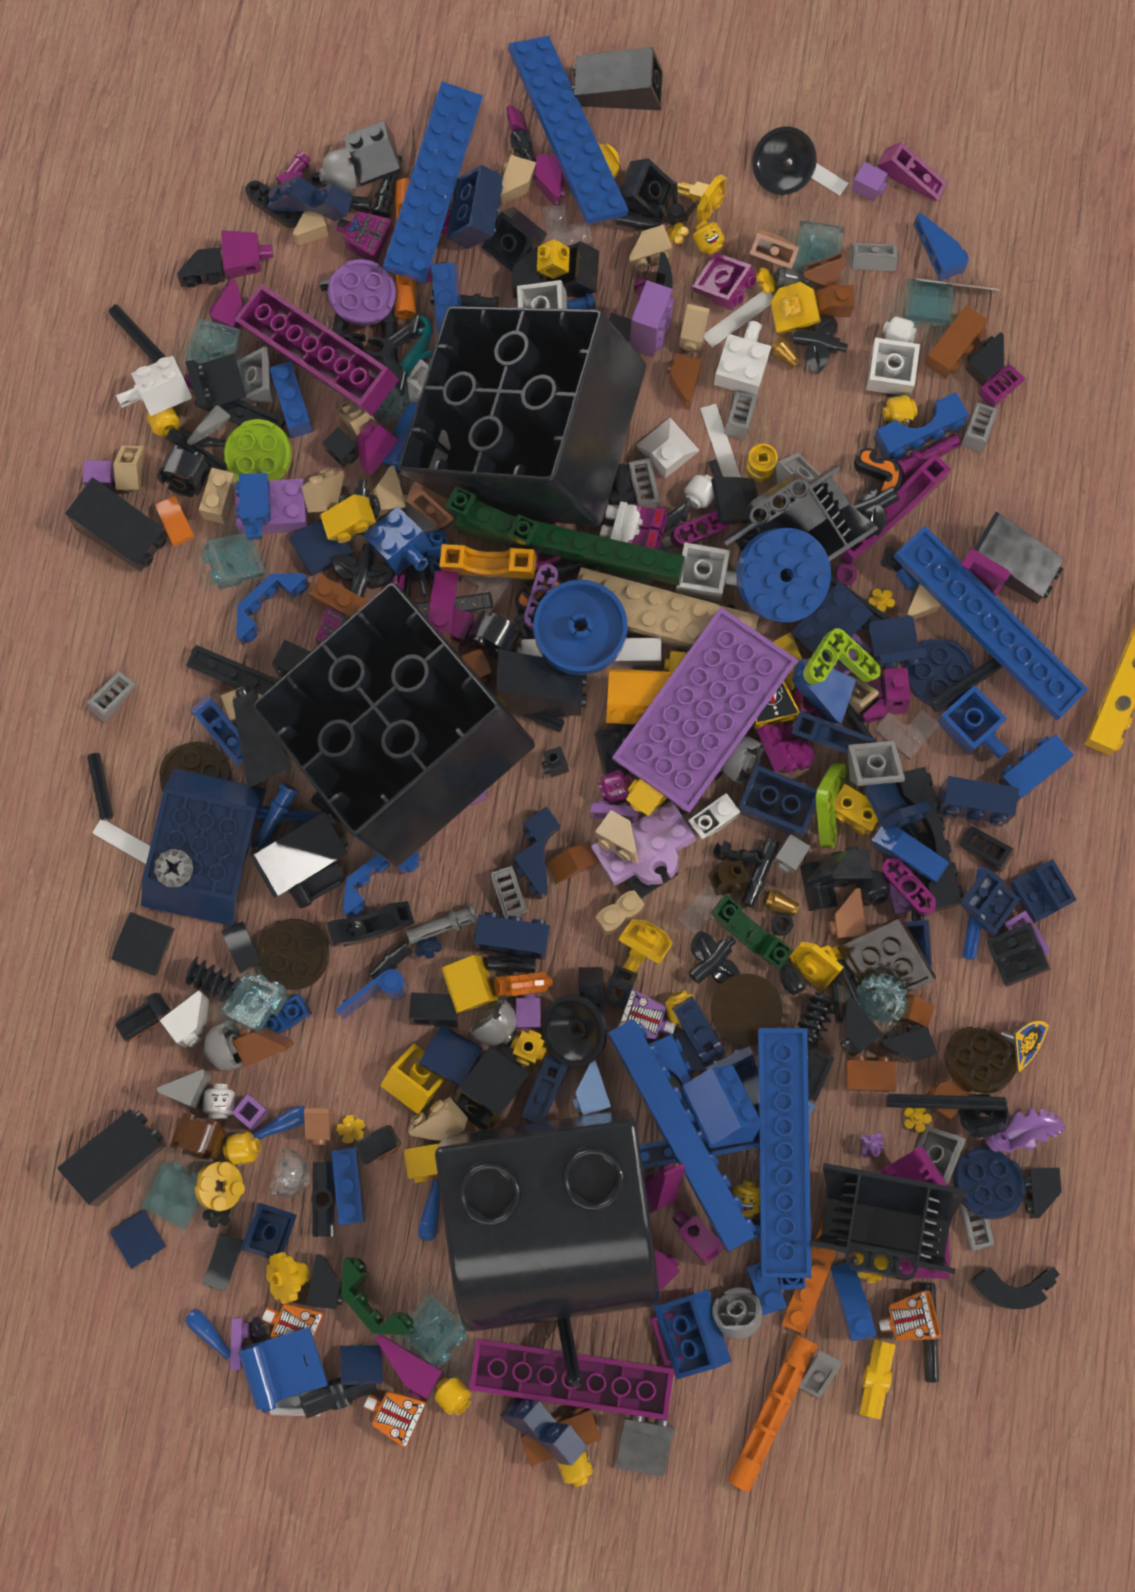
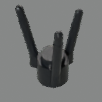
[660,181,699,225]
[405,564,434,598]
[831,962,869,1024]

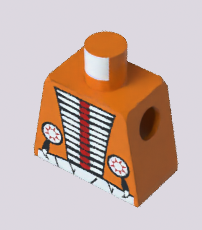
[879,1291,942,1341]
[262,1303,325,1358]
[363,1390,427,1448]

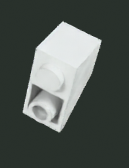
[688,793,740,840]

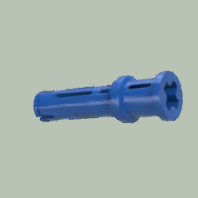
[251,782,299,848]

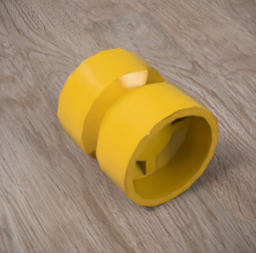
[746,444,778,483]

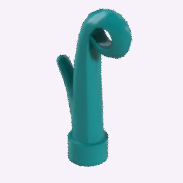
[398,315,434,377]

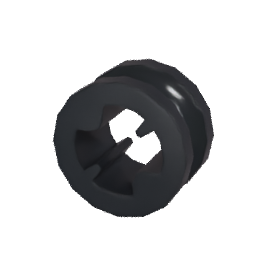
[771,913,794,936]

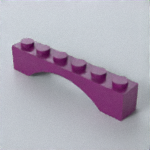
[839,454,951,565]

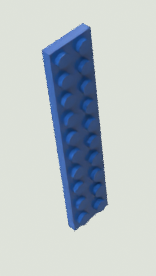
[508,36,629,225]
[382,81,483,284]
[893,526,1088,721]
[758,1028,811,1278]

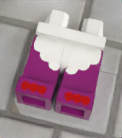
[600,501,668,550]

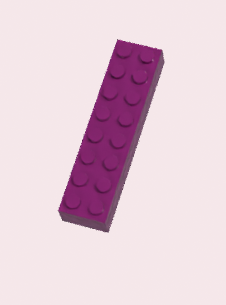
[234,284,399,417]
[469,1338,674,1420]

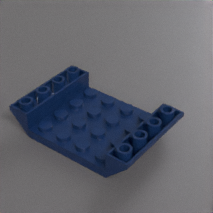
[141,769,266,926]

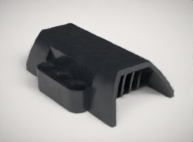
[723,465,878,581]
[810,1163,967,1281]

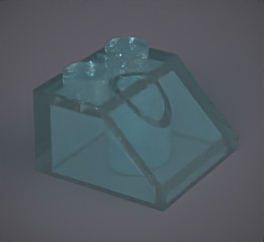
[792,220,844,273]
[904,279,954,326]

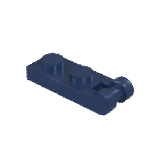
[671,996,725,1065]
[521,1055,568,1123]

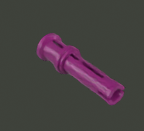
[896,434,961,479]

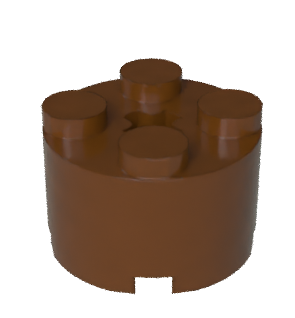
[170,1113,226,1160]

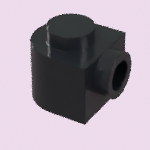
[541,746,569,778]

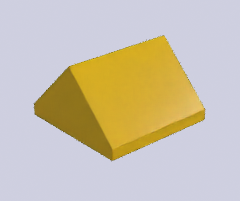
[441,955,499,1013]

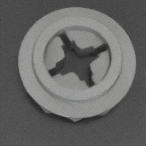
[154,849,193,888]

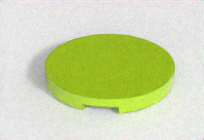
[224,419,292,482]

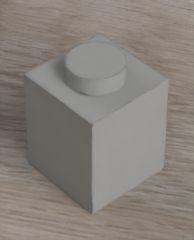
[773,834,811,874]

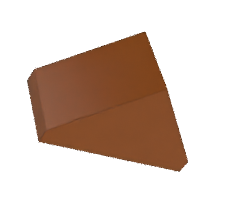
[803,250,847,287]
[546,843,599,884]
[882,994,934,1027]

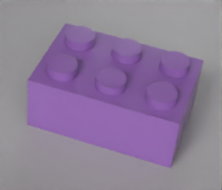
[629,280,675,357]
[235,479,308,535]

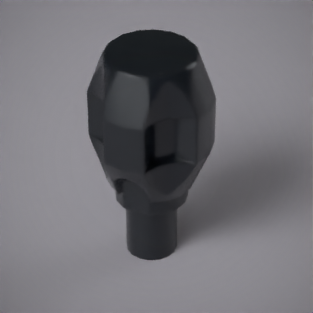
[510,128,536,162]
[780,960,806,995]

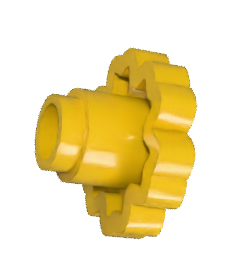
[266,1252,310,1304]

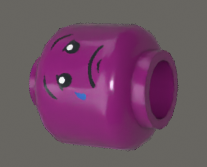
[598,770,632,804]

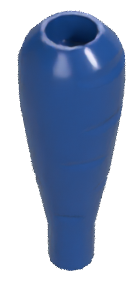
[253,1105,306,1140]
[418,1180,440,1241]
[185,1309,231,1360]

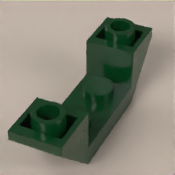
[445,486,540,545]
[711,894,794,970]
[341,1257,417,1335]

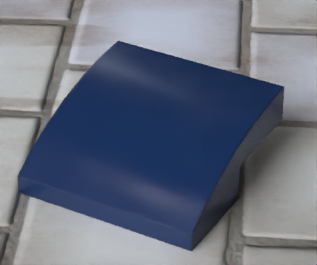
[288,519,353,576]
[1009,859,1077,923]
[960,867,1020,936]
[419,1025,484,1086]

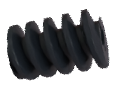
[185,956,240,1003]
[797,992,839,1046]

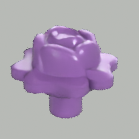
[860,1132,884,1158]

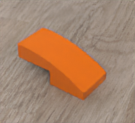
[155,496,195,547]

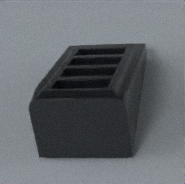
[960,826,1014,872]

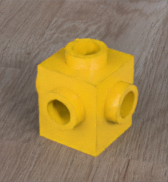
[537,239,569,279]
[510,1030,547,1066]

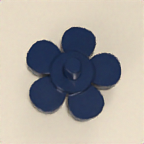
[415,937,442,959]

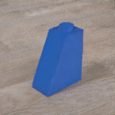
[792,659,856,723]

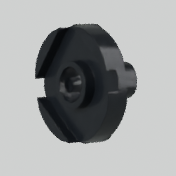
[959,1094,1009,1138]

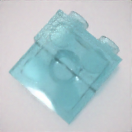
[185,318,242,363]
[202,533,265,589]
[220,972,289,1033]
[142,1161,200,1230]
[401,1293,468,1367]

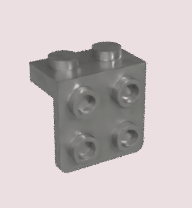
[616,1415,675,1477]

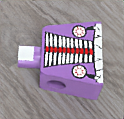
[619,989,676,1041]

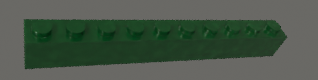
[455,515,685,586]

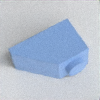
[573,1061,611,1116]

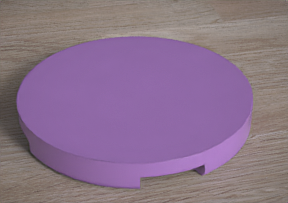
[328,259,396,326]

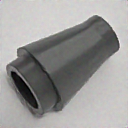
[775,267,809,288]

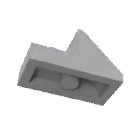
[799,1350,842,1398]

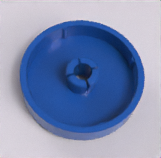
[736,528,831,622]
[534,580,628,675]

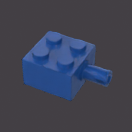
[363,506,432,575]
[937,685,1009,760]

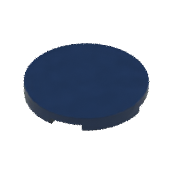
[904,638,974,706]
[953,1147,1026,1220]

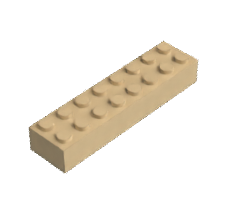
[577,567,759,651]

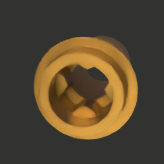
[770,336,801,369]
[762,889,799,916]

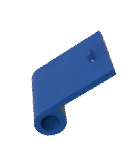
[336,969,407,1019]
[238,1327,328,1413]

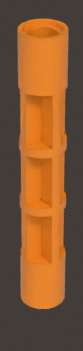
[395,178,417,319]
[727,1334,818,1493]

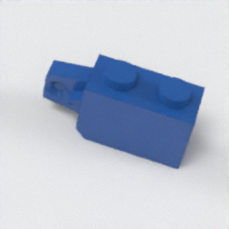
[235,473,271,540]

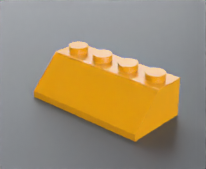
[606,669,673,725]

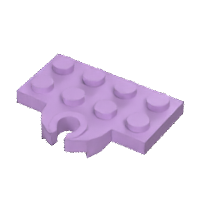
[591,801,696,886]

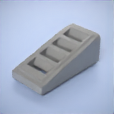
[724,390,757,440]
[961,402,998,452]
[187,405,230,446]
[627,458,660,506]
[87,671,136,723]
[490,866,528,919]
[958,1203,995,1251]

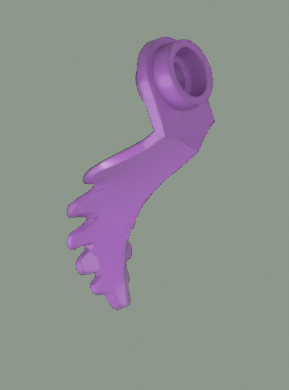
[985,1108,1065,1153]

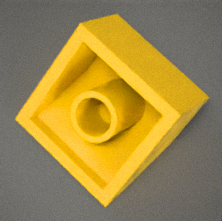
[380,1043,446,1115]

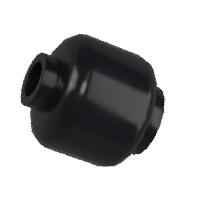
[856,869,891,906]

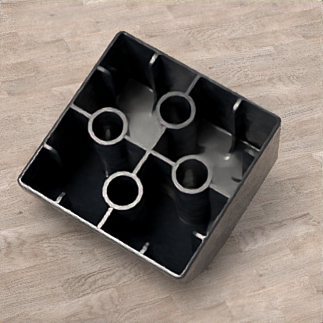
[399,306,646,526]
[253,583,535,866]
[435,1110,659,1332]

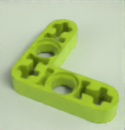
[803,628,881,685]
[816,763,847,848]

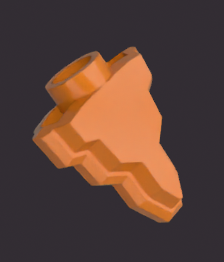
[494,972,553,997]

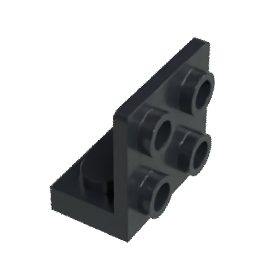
[185,354,246,410]

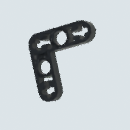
[245,173,326,228]

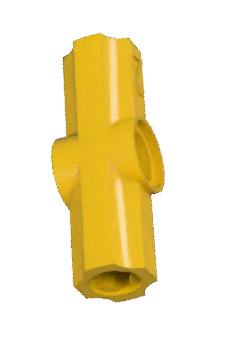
[859,1339,895,1419]

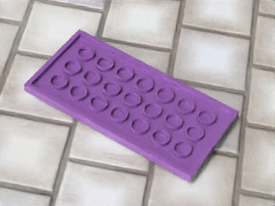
[612,607,798,813]

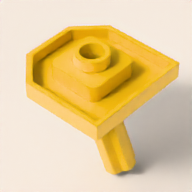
[678,174,727,225]
[771,282,821,335]
[618,919,673,972]
[790,942,844,992]

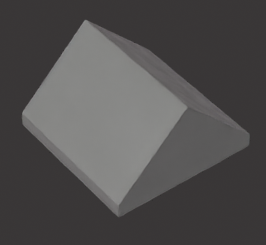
[237,346,273,404]
[848,741,905,786]
[157,1069,212,1109]
[917,1126,966,1185]

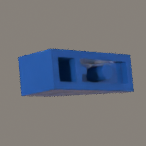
[913,213,969,281]
[190,695,243,766]
[872,826,949,883]
[830,1261,876,1341]

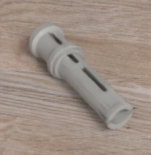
[406,903,478,944]

